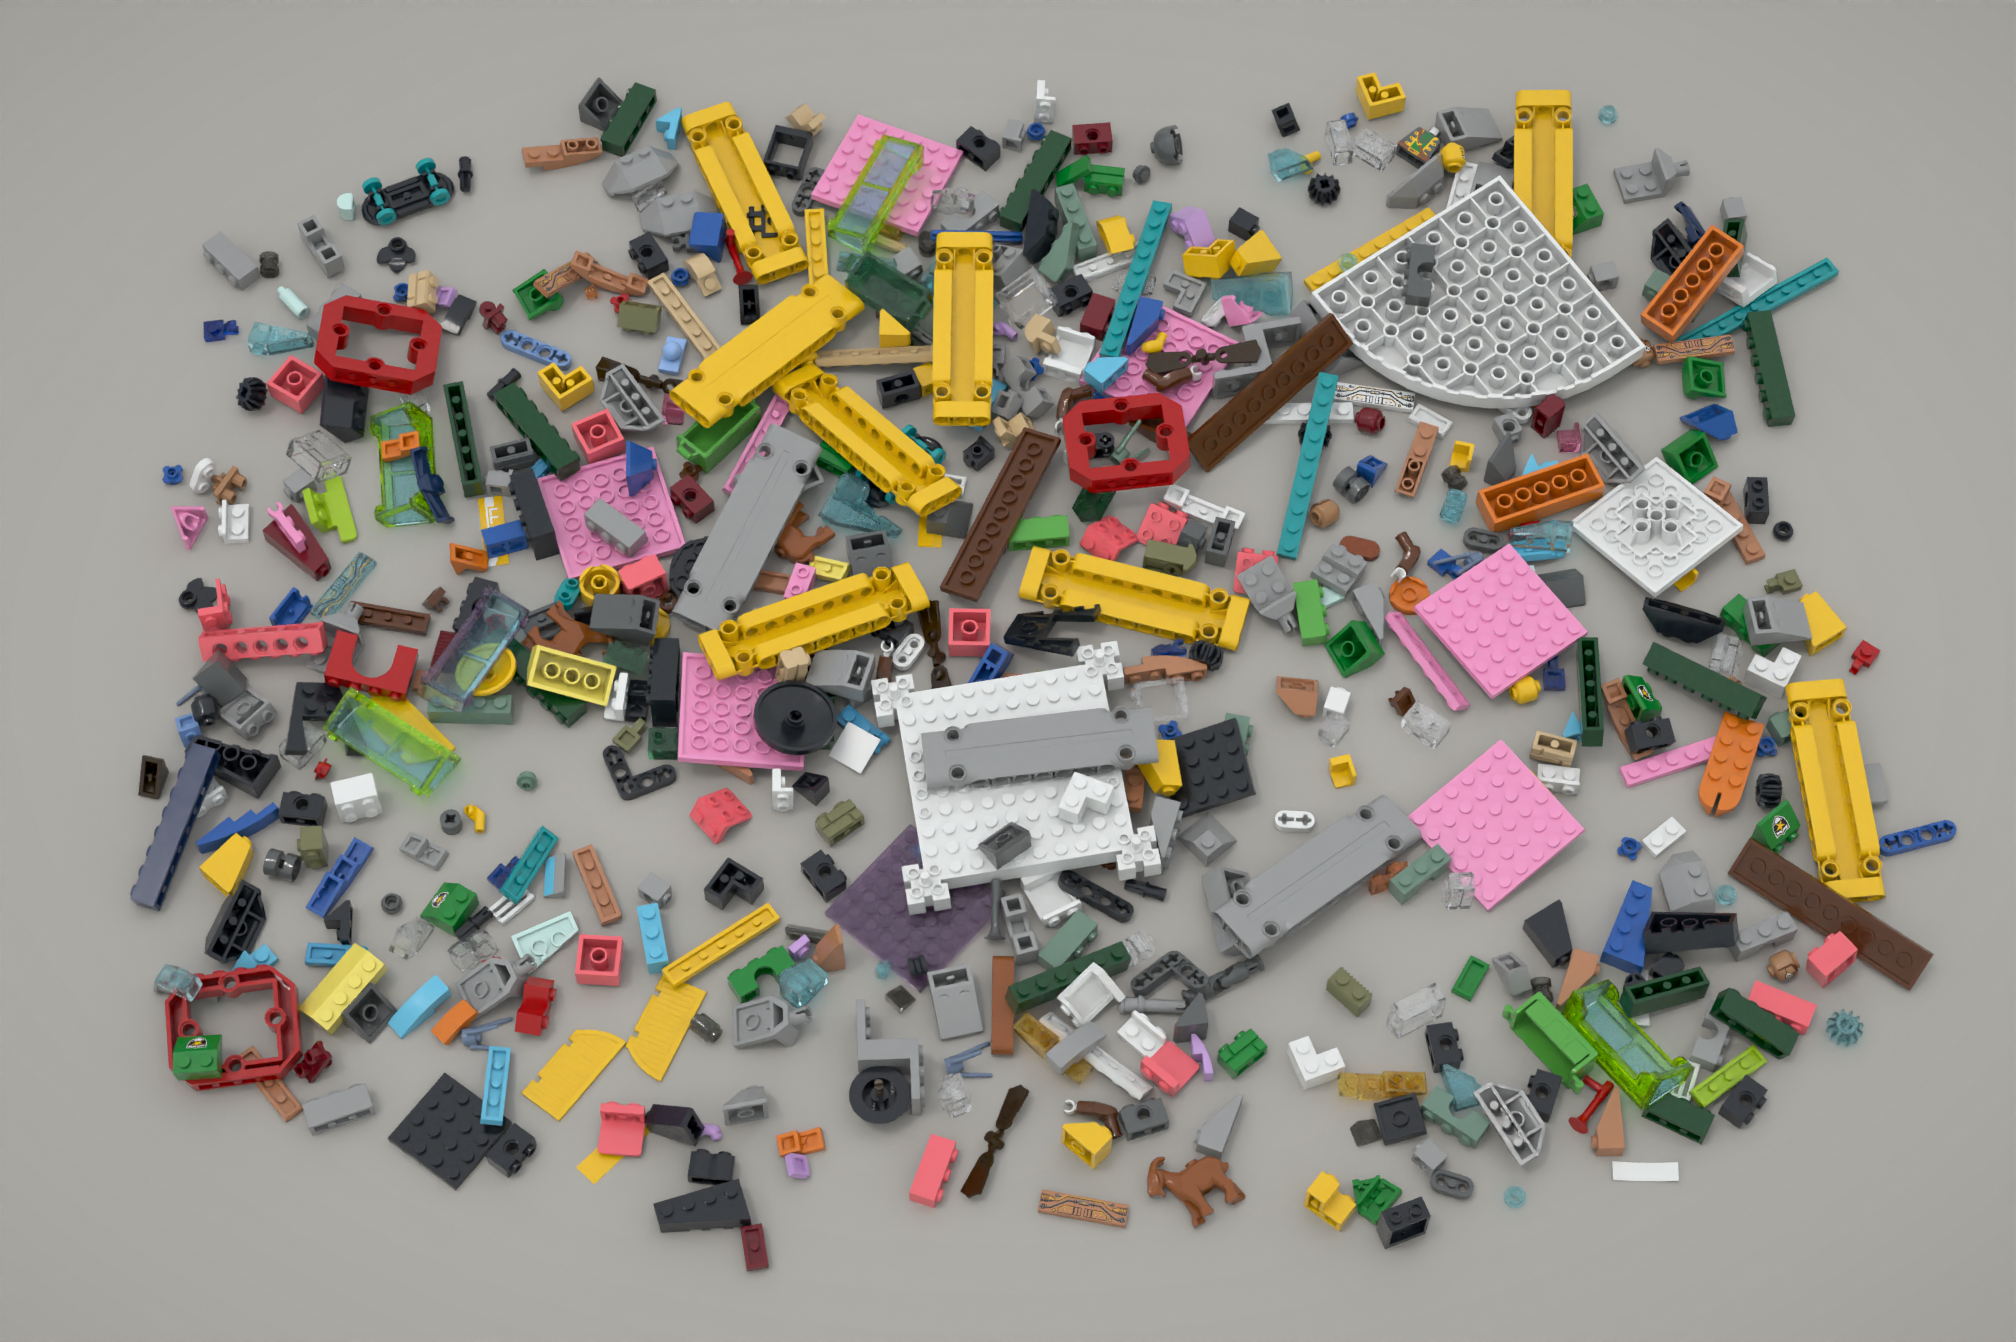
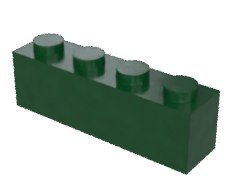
[600,82,657,157]
[1619,966,1710,1019]
[1709,988,1799,1060]

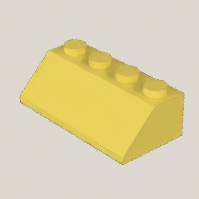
[527,645,617,707]
[300,943,388,1035]

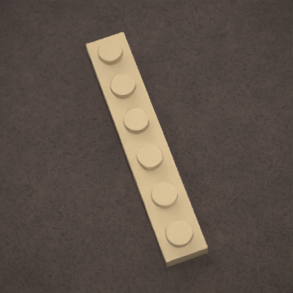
[647,272,721,360]
[815,345,933,368]

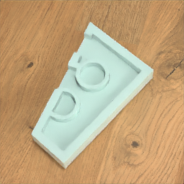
[511,911,579,976]

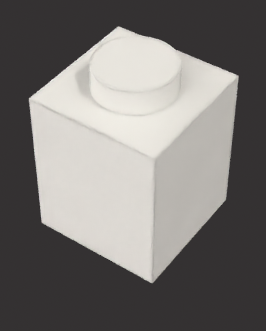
[1322,686,1351,723]

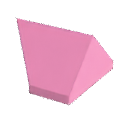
[1221,295,1262,327]
[170,506,208,550]

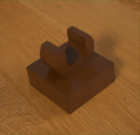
[422,587,450,613]
[1388,687,1416,717]

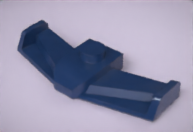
[1674,201,1705,246]
[410,446,455,524]

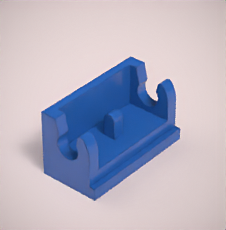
[481,520,528,559]
[269,587,313,626]

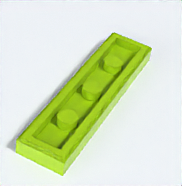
[1688,1044,1767,1108]

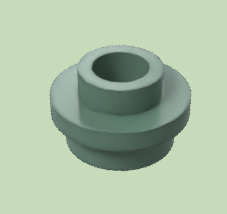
[516,771,538,790]

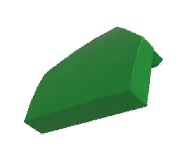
[1352,1175,1402,1226]

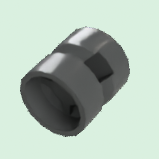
[1333,466,1371,504]
[263,848,302,882]

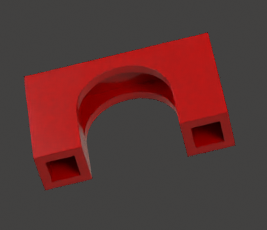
[324,630,419,702]

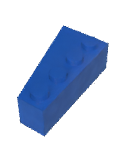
[1600,880,1652,975]

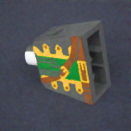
[1396,127,1441,169]

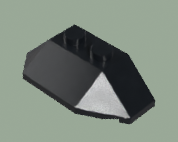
[1023,189,1059,264]
[1650,218,1693,276]
[1642,597,1726,644]
[204,879,266,964]

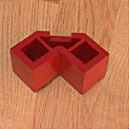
[515,976,557,1036]

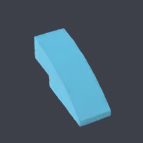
[388,975,451,1039]

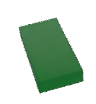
[1056,155,1092,187]
[1451,955,1490,1002]

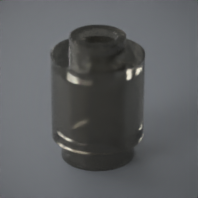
[690,1013,723,1044]

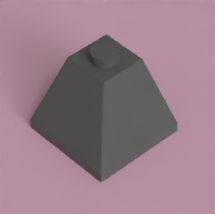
[1483,432,1517,486]
[926,500,973,539]

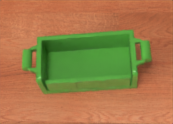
[676,396,761,474]
[1502,992,1598,1094]

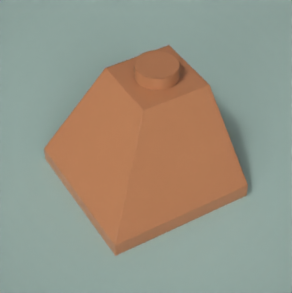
[1276,676,1318,718]

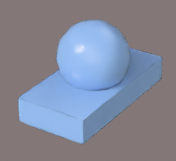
[658,336,687,376]

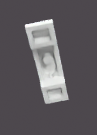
[1163,484,1245,531]

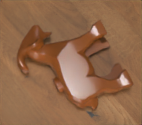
[774,501,835,564]
[521,600,615,656]
[1147,1156,1246,1229]

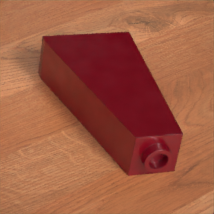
[262,504,332,582]

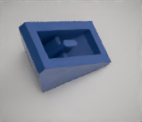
[1356,455,1387,488]

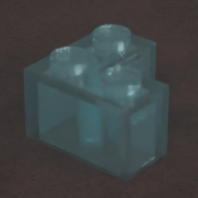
[779,958,828,1009]

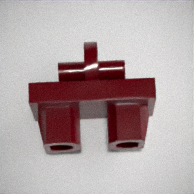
[479,301,508,335]
[294,1041,332,1083]

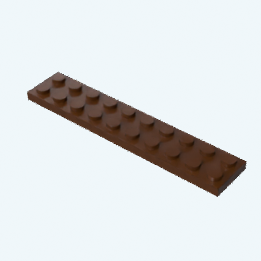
[1188,313,1353,473]
[940,427,1061,603]
[1728,837,1934,990]

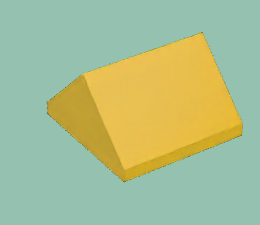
[879,309,911,348]

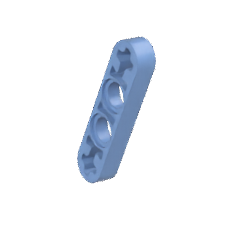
[501,330,572,371]

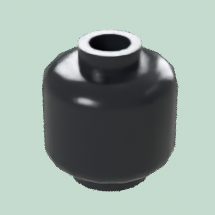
[191,694,221,726]

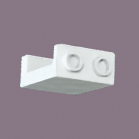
[1716,253,1777,307]
[1043,326,1095,385]
[1020,871,1082,928]
[1057,962,1126,1028]

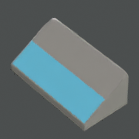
[543,854,567,898]

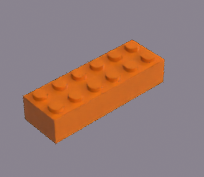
[1641,225,1744,342]
[1475,453,1605,533]

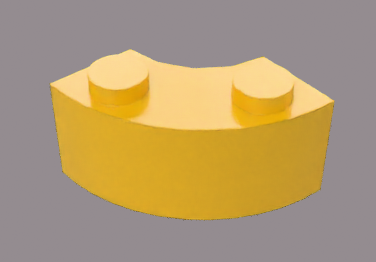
[1096,215,1135,256]

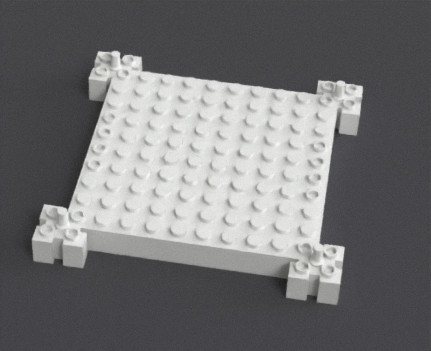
[871,641,1161,915]

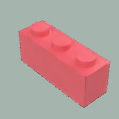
[1748,980,1817,1035]
[909,1134,959,1208]

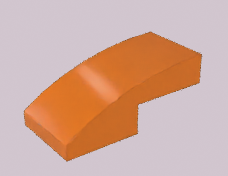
[381,431,420,463]
[431,999,479,1045]
[776,1127,826,1157]

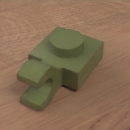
[1764,569,1803,595]
[612,718,648,755]

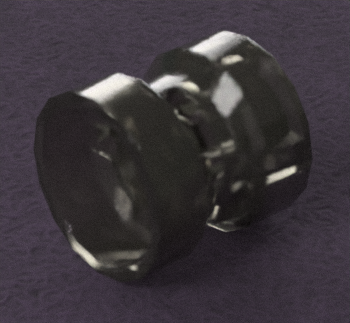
[918,231,936,258]
[259,251,280,278]
[1441,465,1468,493]
[1530,977,1554,1003]

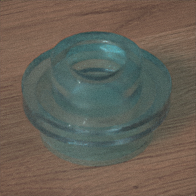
[1598,105,1618,124]
[1338,253,1358,272]
[1715,885,1737,905]
[874,959,892,979]
[1504,1186,1526,1208]

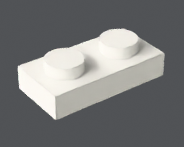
[1641,817,1686,858]

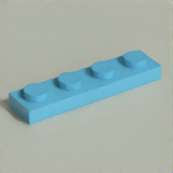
[480,1046,511,1126]

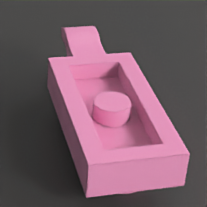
[267,502,306,553]

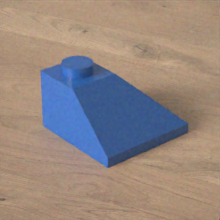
[1679,404,1738,440]
[626,441,657,497]

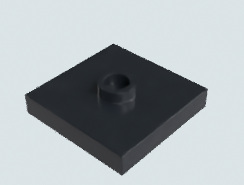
[1374,1092,1427,1146]

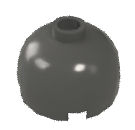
[1150,125,1183,164]

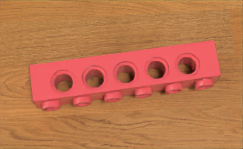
[198,622,328,662]

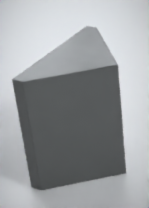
[578,77,623,132]
[1538,568,1586,608]
[192,649,247,708]
[978,821,1031,870]
[341,982,398,1043]
[1173,992,1208,1043]

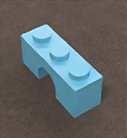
[637,903,669,974]

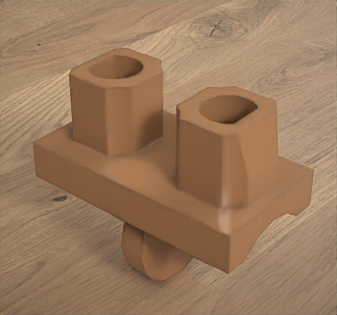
[211,466,248,506]

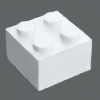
[331,773,383,823]

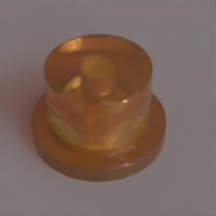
[584,284,598,299]

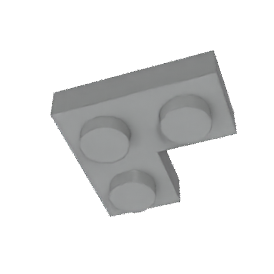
[1163,269,1207,317]

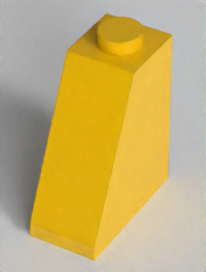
[1229,230,1282,276]
[1799,591,1847,656]
[1137,739,1182,796]
[199,833,254,897]

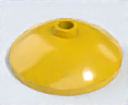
[456,644,517,696]

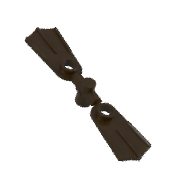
[1145,339,1262,374]
[595,356,684,396]
[917,600,952,689]
[960,1084,1030,1198]

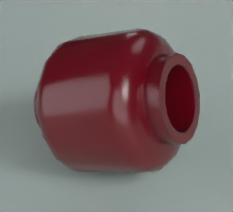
[1354,407,1386,435]

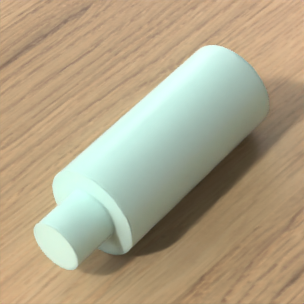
[277,286,310,319]

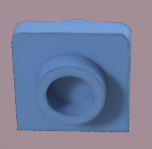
[175,713,203,748]

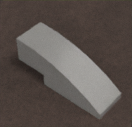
[1045,1021,1107,1075]

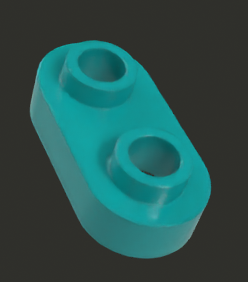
[554,578,581,611]

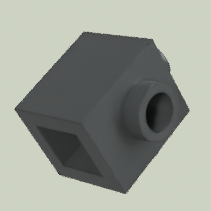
[1176,519,1208,552]

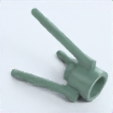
[1109,419,1150,465]

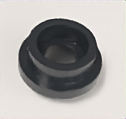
[1773,521,1793,541]

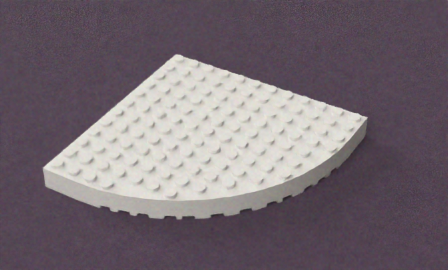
[1310,175,1646,408]

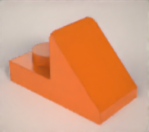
[449,543,488,575]

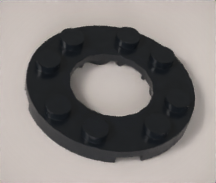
[669,536,735,611]

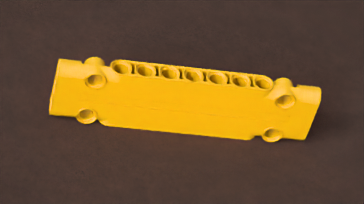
[1514,90,1573,259]
[680,102,809,285]
[932,232,993,426]
[669,274,865,428]
[772,363,962,517]
[1018,546,1250,651]
[697,562,930,681]
[1785,679,1886,903]

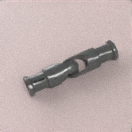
[1181,954,1265,1006]

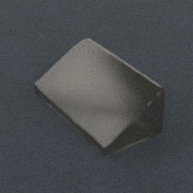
[785,924,828,944]

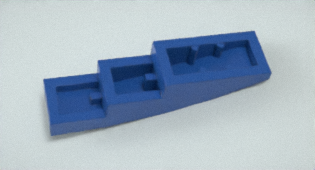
[195,802,279,854]
[305,837,374,918]

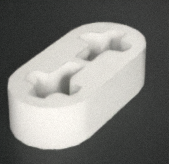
[1274,810,1315,833]

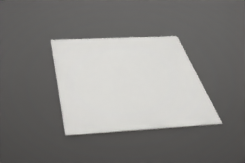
[829,721,880,774]

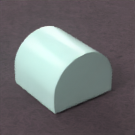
[337,193,356,220]

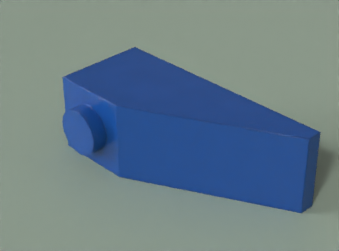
[1126,296,1166,356]
[968,643,1015,683]

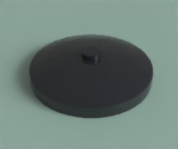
[753,680,837,755]

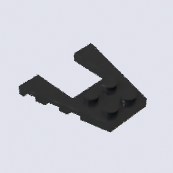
[1003,604,1101,657]
[284,682,369,756]

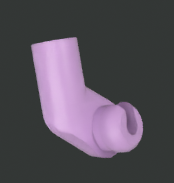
[993,322,1018,341]
[701,1123,722,1141]

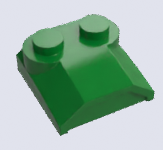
[512,269,564,320]
[1681,356,1727,399]

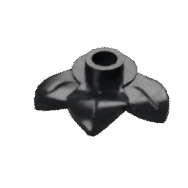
[377,237,416,273]
[179,578,217,613]

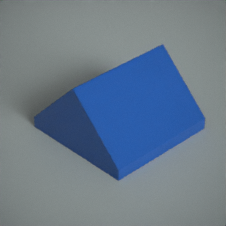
[688,212,727,263]

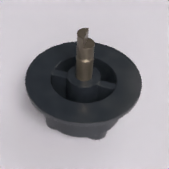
[849,1066,910,1124]

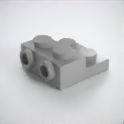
[1310,543,1367,597]
[219,686,277,740]

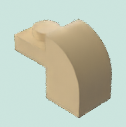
[785,103,826,136]
[683,253,722,297]
[1025,313,1062,355]
[992,413,1037,447]

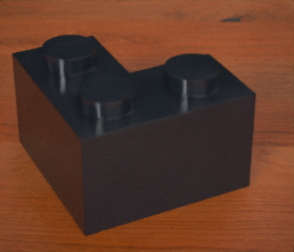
[704,857,764,910]

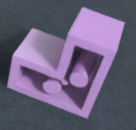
[1169,206,1215,250]

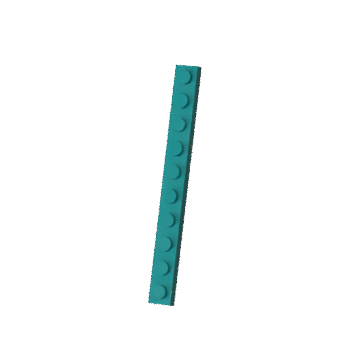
[1099,200,1172,357]
[1675,258,1839,342]
[1277,372,1339,560]

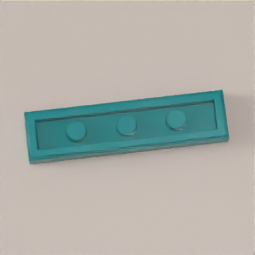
[499,825,559,904]

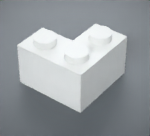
[1743,647,1802,699]
[1058,772,1114,825]
[1287,1036,1346,1090]

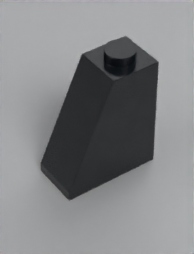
[1522,899,1573,968]
[644,1104,705,1147]

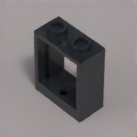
[763,125,813,181]
[1376,1196,1431,1249]

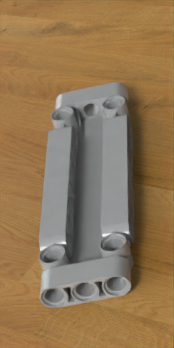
[671,424,822,632]
[921,706,1159,790]
[1211,795,1422,959]

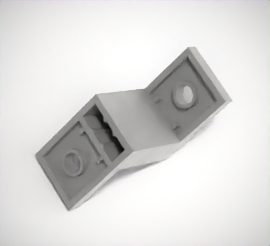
[1211,316,1301,400]
[856,999,925,1115]

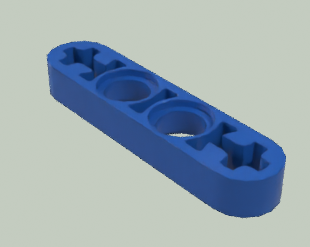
[1879,820,1957,857]

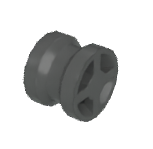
[440,809,463,835]

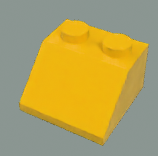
[1061,1122,1112,1170]

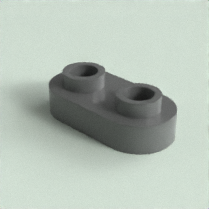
[1463,527,1504,553]
[1430,1169,1474,1200]

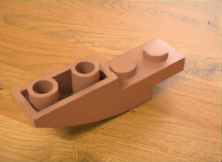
[521,137,602,171]
[1395,421,1439,498]
[1123,655,1207,685]
[1124,755,1145,813]

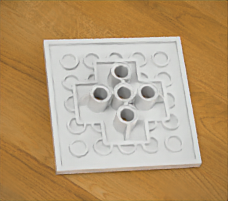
[1569,457,1743,598]

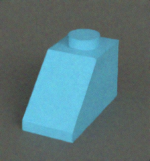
[1084,357,1128,394]

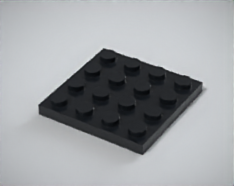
[1168,718,1256,818]
[388,1073,512,1191]

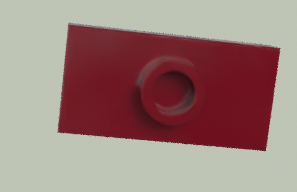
[740,1223,769,1272]

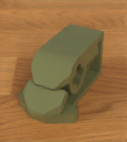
[1142,539,1198,576]

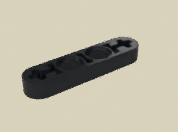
[1058,870,1134,923]

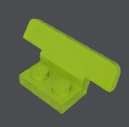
[302,474,357,544]

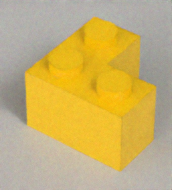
[1355,72,1406,120]
[1182,239,1236,279]
[537,362,595,412]
[1303,1171,1356,1231]

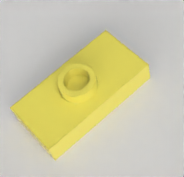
[809,556,851,582]

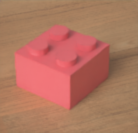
[267,355,324,414]
[571,408,626,464]
[618,554,668,599]
[948,608,990,657]
[1806,931,1858,989]
[575,934,624,986]

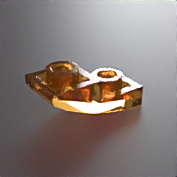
[1368,861,1408,896]

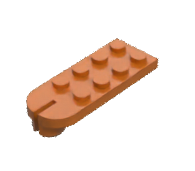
[1698,711,1765,817]

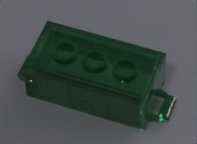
[842,251,934,333]

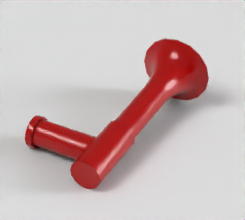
[725,229,753,285]
[1569,1074,1614,1134]

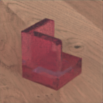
[661,393,685,425]
[1556,422,1581,453]

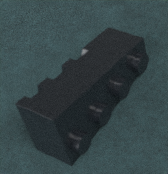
[508,469,560,561]
[646,638,680,727]
[184,735,282,799]
[1643,912,1739,954]
[653,1179,752,1233]

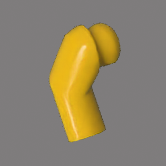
[1300,151,1321,174]
[1141,332,1167,354]
[464,804,485,833]

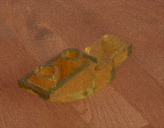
[1012,1012,1093,1085]
[1337,1071,1428,1100]

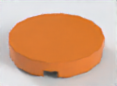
[1389,576,1430,615]

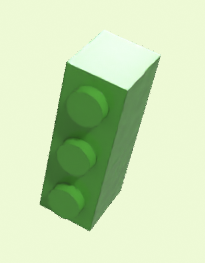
[1008,515,1070,552]
[1293,579,1330,647]

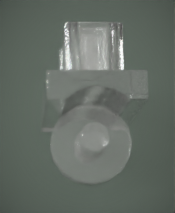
[630,180,667,213]

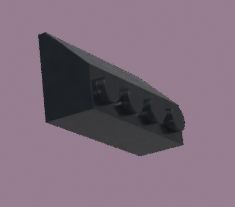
[319,375,369,443]

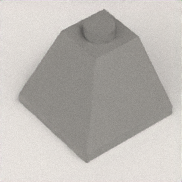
[1177,812,1237,867]
[722,1085,769,1126]

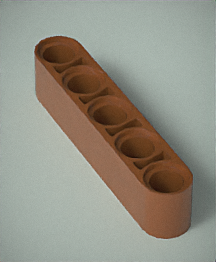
[991,956,1014,1055]

